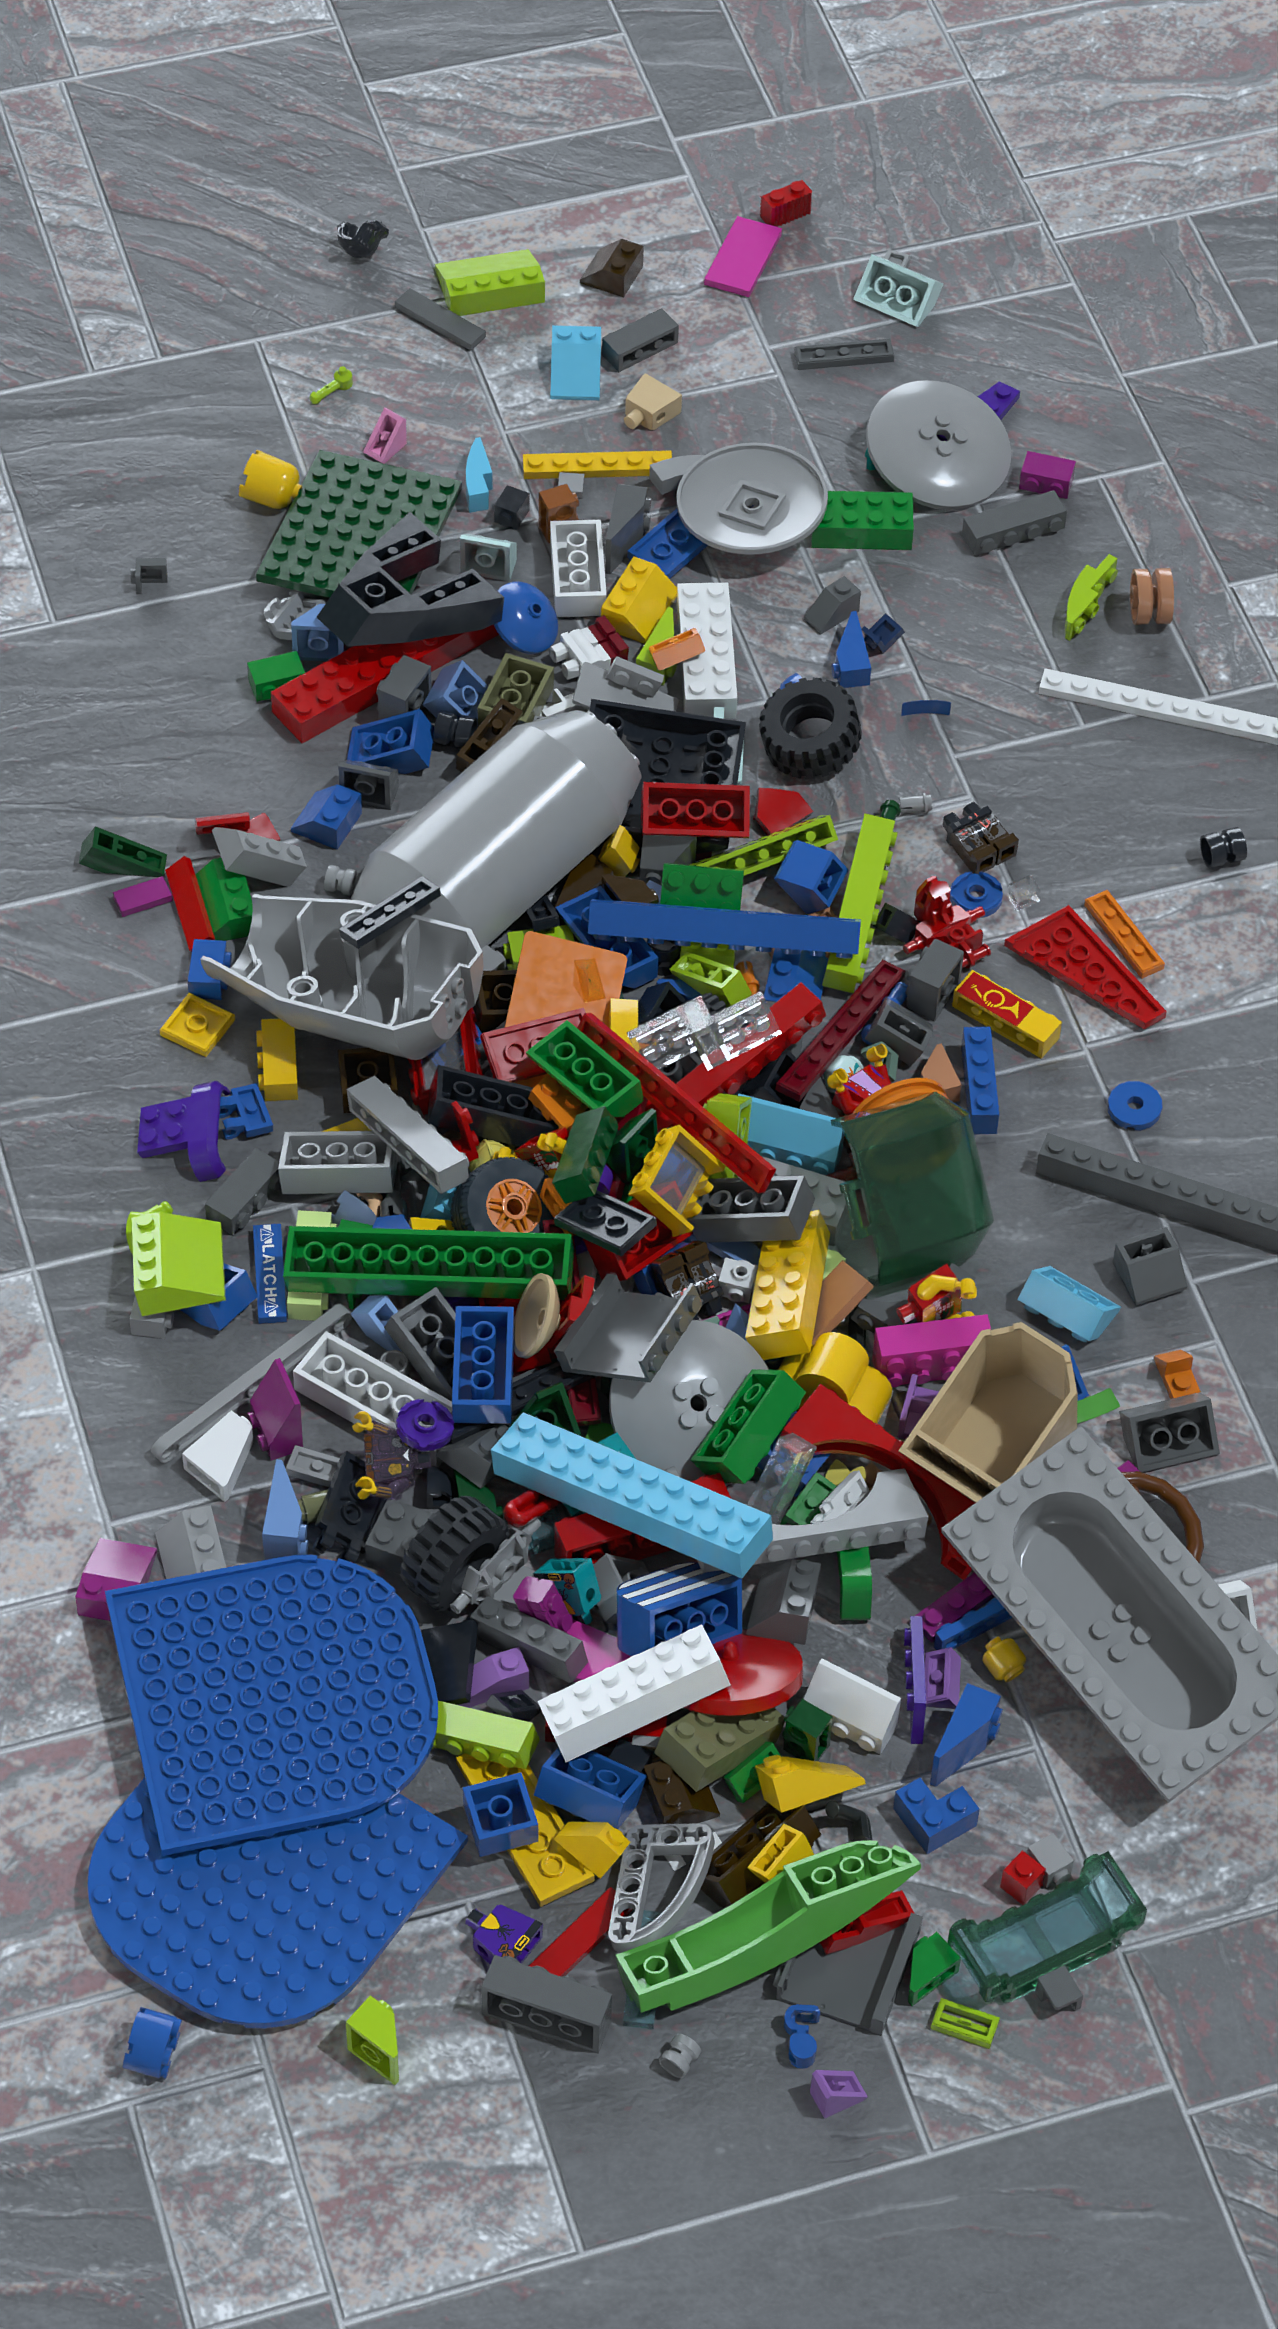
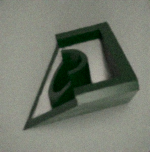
[509,1382,582,1436]

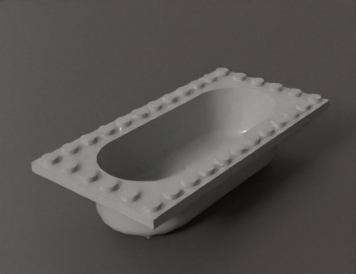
[941,1426,1278,1804]

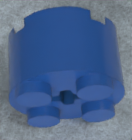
[123,2007,182,2079]

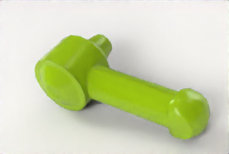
[309,366,353,404]

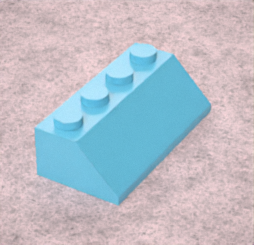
[738,1094,845,1178]

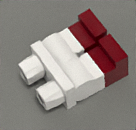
[550,615,629,680]

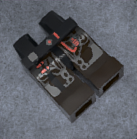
[942,801,1019,874]
[650,1240,724,1320]

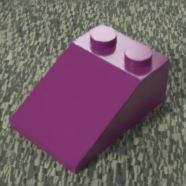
[247,1358,303,1461]
[75,1538,157,1621]

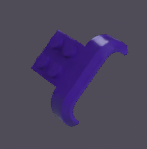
[137,1081,231,1182]

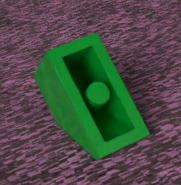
[908,1932,961,2006]

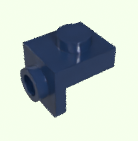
[861,613,905,654]

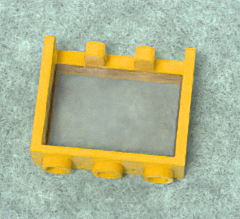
[628,1125,726,1237]

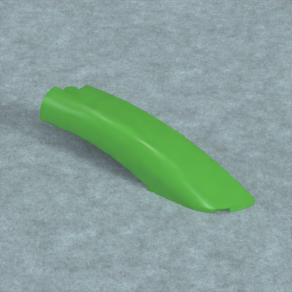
[615,1840,921,2013]

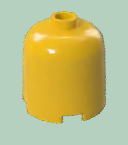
[239,450,302,509]

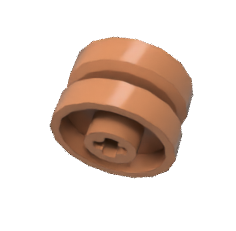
[1130,568,1174,625]

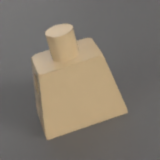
[624,373,682,430]

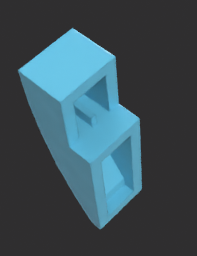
[466,437,493,513]

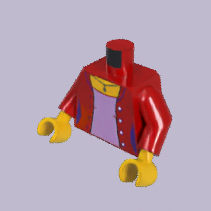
[827,1044,892,1116]

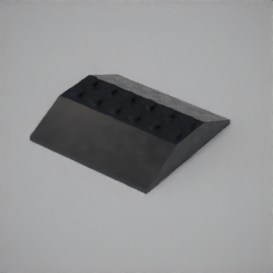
[589,699,746,854]

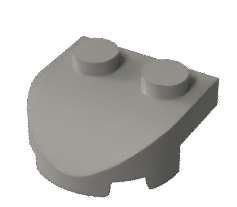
[264,590,326,640]

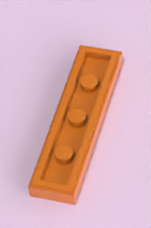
[1084,890,1165,979]

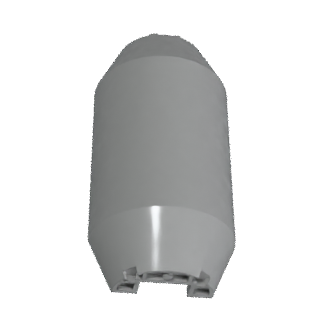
[351,710,642,949]

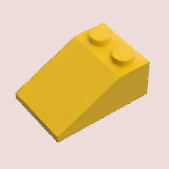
[755,1755,866,1813]

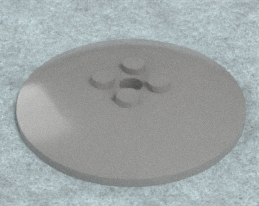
[866,380,1011,510]
[677,443,828,554]
[609,1320,769,1486]

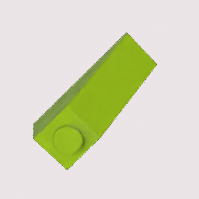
[636,607,677,686]
[670,951,752,1012]

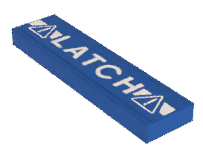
[253,1224,287,1324]

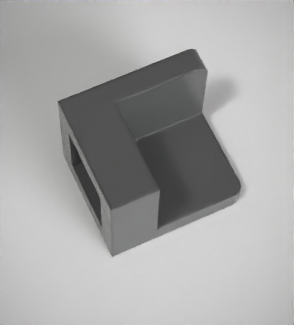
[1035,1965,1083,2011]

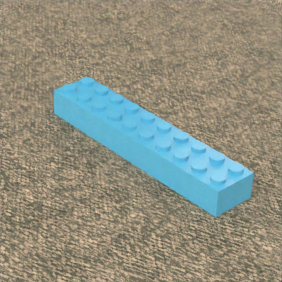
[491,1412,773,1578]

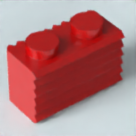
[760,180,812,227]

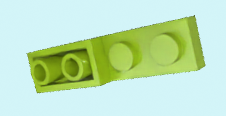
[1065,554,1118,641]

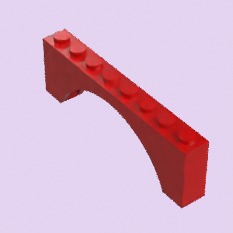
[776,1384,976,1580]

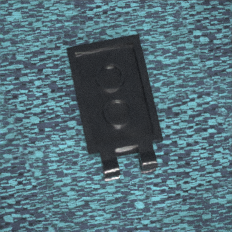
[313,1451,394,1563]

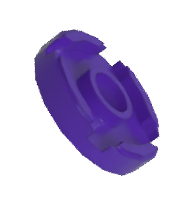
[396,1399,454,1451]

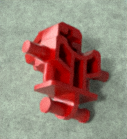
[903,876,991,969]

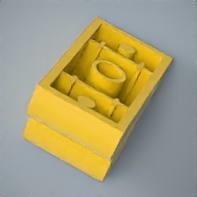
[778,1332,892,1424]

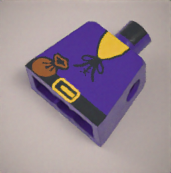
[465,1905,543,1965]

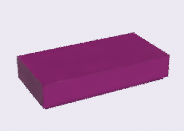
[113,876,173,917]

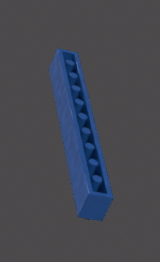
[588,899,861,958]

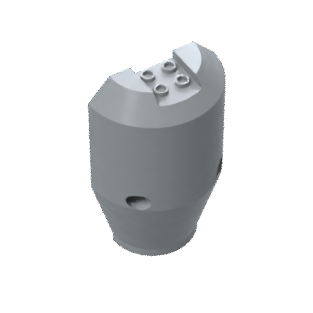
[200,893,483,1060]

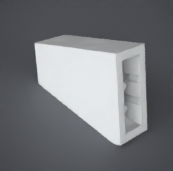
[182,1410,253,1502]

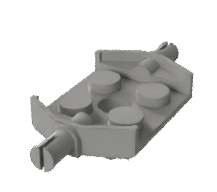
[450,1519,541,1614]

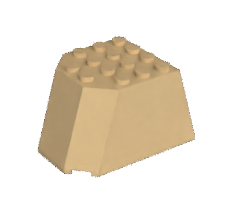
[899,1322,1078,1503]

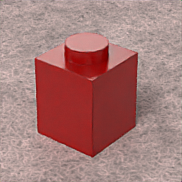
[1000,1850,1046,1906]

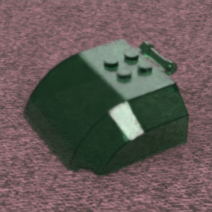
[830,1092,994,1286]

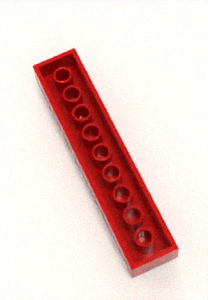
[271,624,499,744]

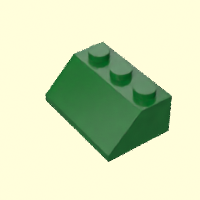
[195,858,253,941]

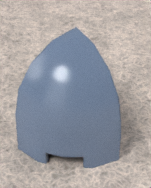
[332,1190,377,1227]

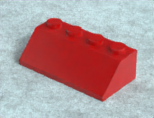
[641,782,750,838]

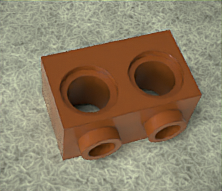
[539,484,579,544]

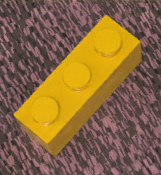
[256,1018,298,1101]

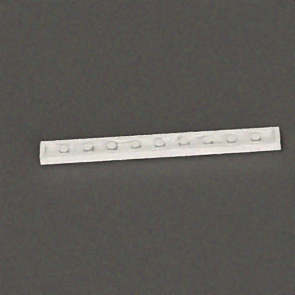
[1039,668,1278,745]

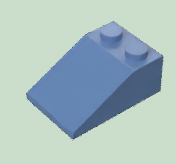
[262,1459,308,1560]

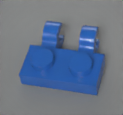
[219,1083,273,1140]

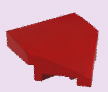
[753,788,814,835]

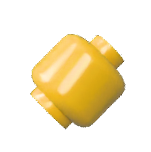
[982,1637,1026,1682]

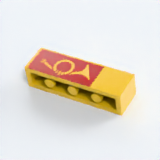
[952,970,1062,1059]

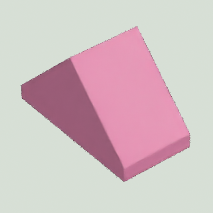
[363,408,407,464]

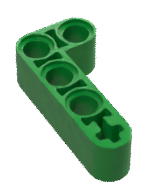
[837,1546,872,1621]

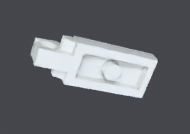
[810,1470,870,1524]

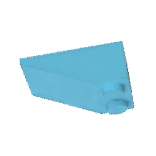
[550,325,601,400]

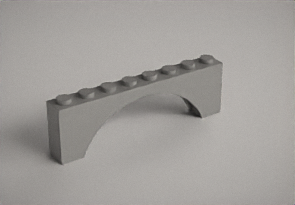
[697,1468,928,1573]

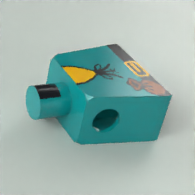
[533,1558,602,1625]

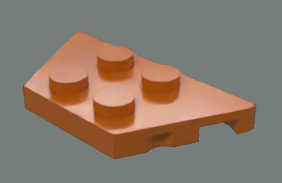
[528,1074,591,1133]

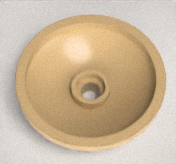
[514,1273,561,1359]

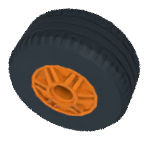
[450,1157,554,1233]

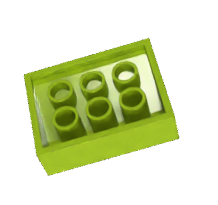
[435,249,545,316]
[132,1212,226,1316]

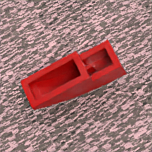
[820,1890,915,1954]

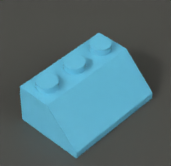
[1017,1266,1121,1342]

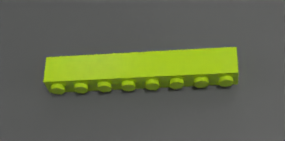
[822,813,898,993]

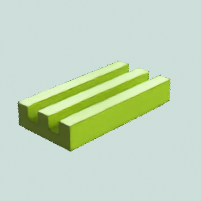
[931,1998,1000,2049]

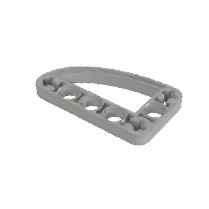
[608,1823,715,1953]

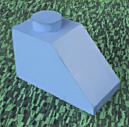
[351,1295,402,1352]

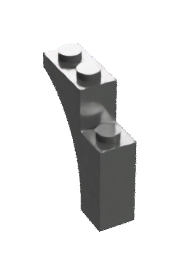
[850,1263,976,1334]

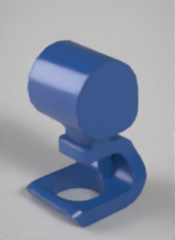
[784,2004,820,2069]

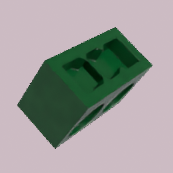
[782,1699,833,1761]

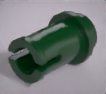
[880,800,901,821]

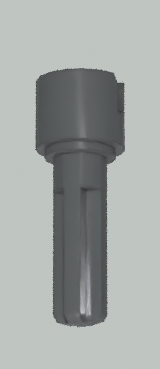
[380,1163,408,1222]

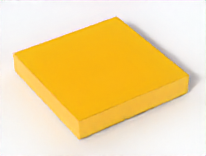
[160,993,235,1057]

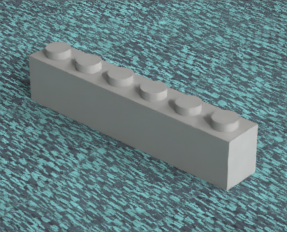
[347,1076,469,1194]

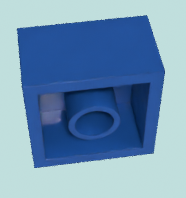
[463,1772,538,1857]

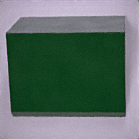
[606,1109,658,1184]

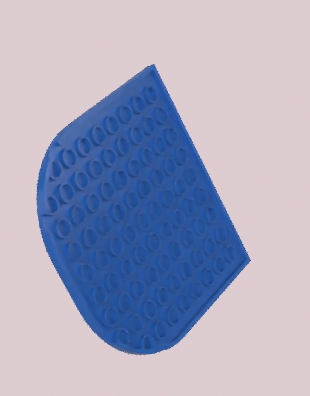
[105,1555,438,1856]
[88,1777,468,2028]

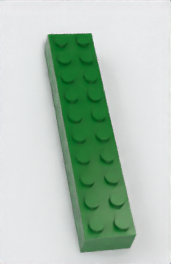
[283,1226,574,1300]

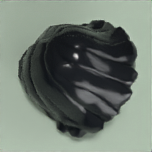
[337,220,389,258]

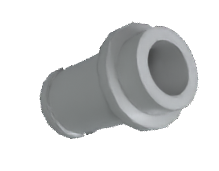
[899,793,932,814]

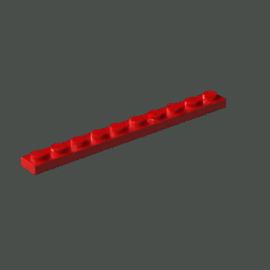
[577,1013,776,1193]

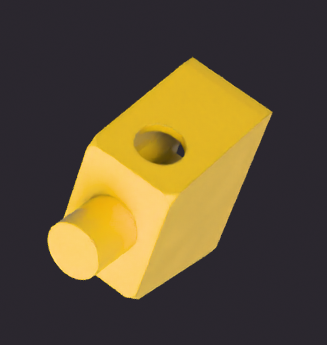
[747,1824,814,1883]

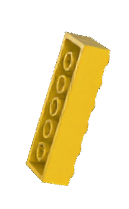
[745,1210,830,1360]

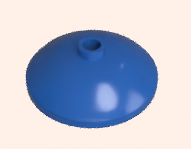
[494,581,558,654]

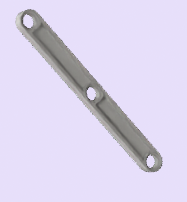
[151,1303,352,1463]

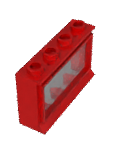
[408,1008,483,1115]

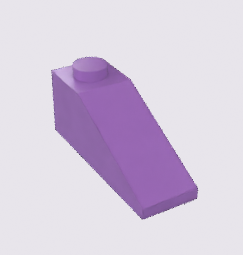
[459,1647,529,1708]

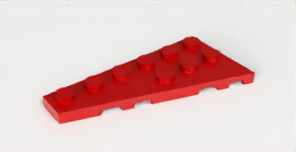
[1004,905,1167,1029]

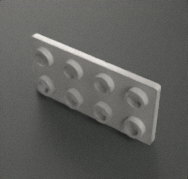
[572,656,679,711]

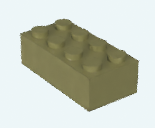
[654,1707,785,1792]

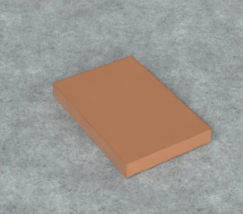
[812,1260,874,1345]

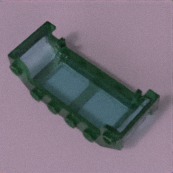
[947,1851,1147,2003]

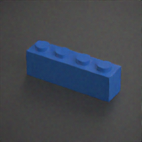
[961,1027,999,1135]

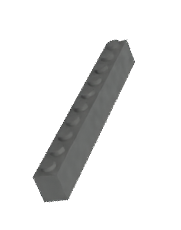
[1036,1133,1278,1252]

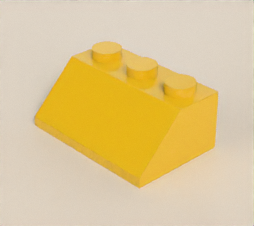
[601,556,677,644]

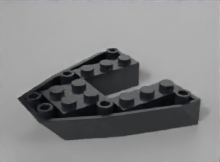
[317,512,504,646]

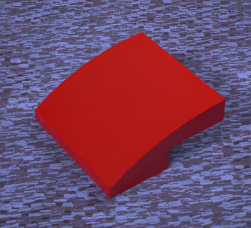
[195,812,250,835]
[546,1275,595,1349]

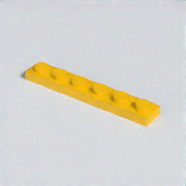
[523,450,672,479]

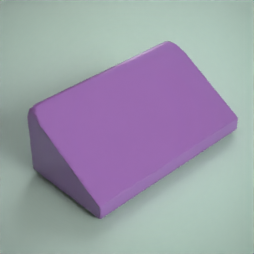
[924,1647,961,1709]

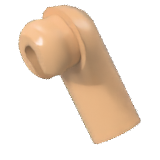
[356,1193,383,1217]

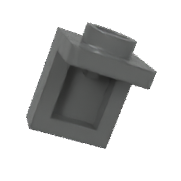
[131,558,168,593]

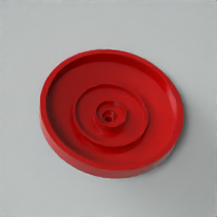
[683,1629,803,1716]

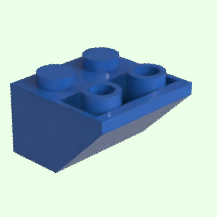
[774,840,849,914]

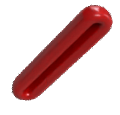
[504,1489,562,1527]

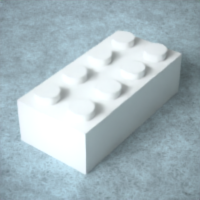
[550,520,606,617]

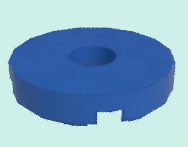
[950,872,1003,918]
[1108,1081,1163,1130]

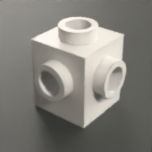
[719,1258,758,1303]

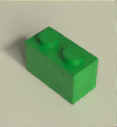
[247,651,305,702]

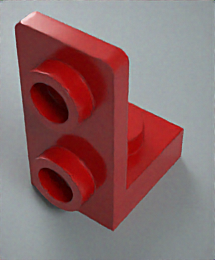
[450,1101,480,1162]

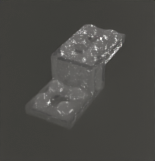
[627,991,782,1070]

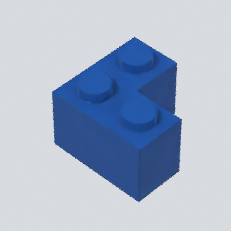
[893,1777,980,1854]

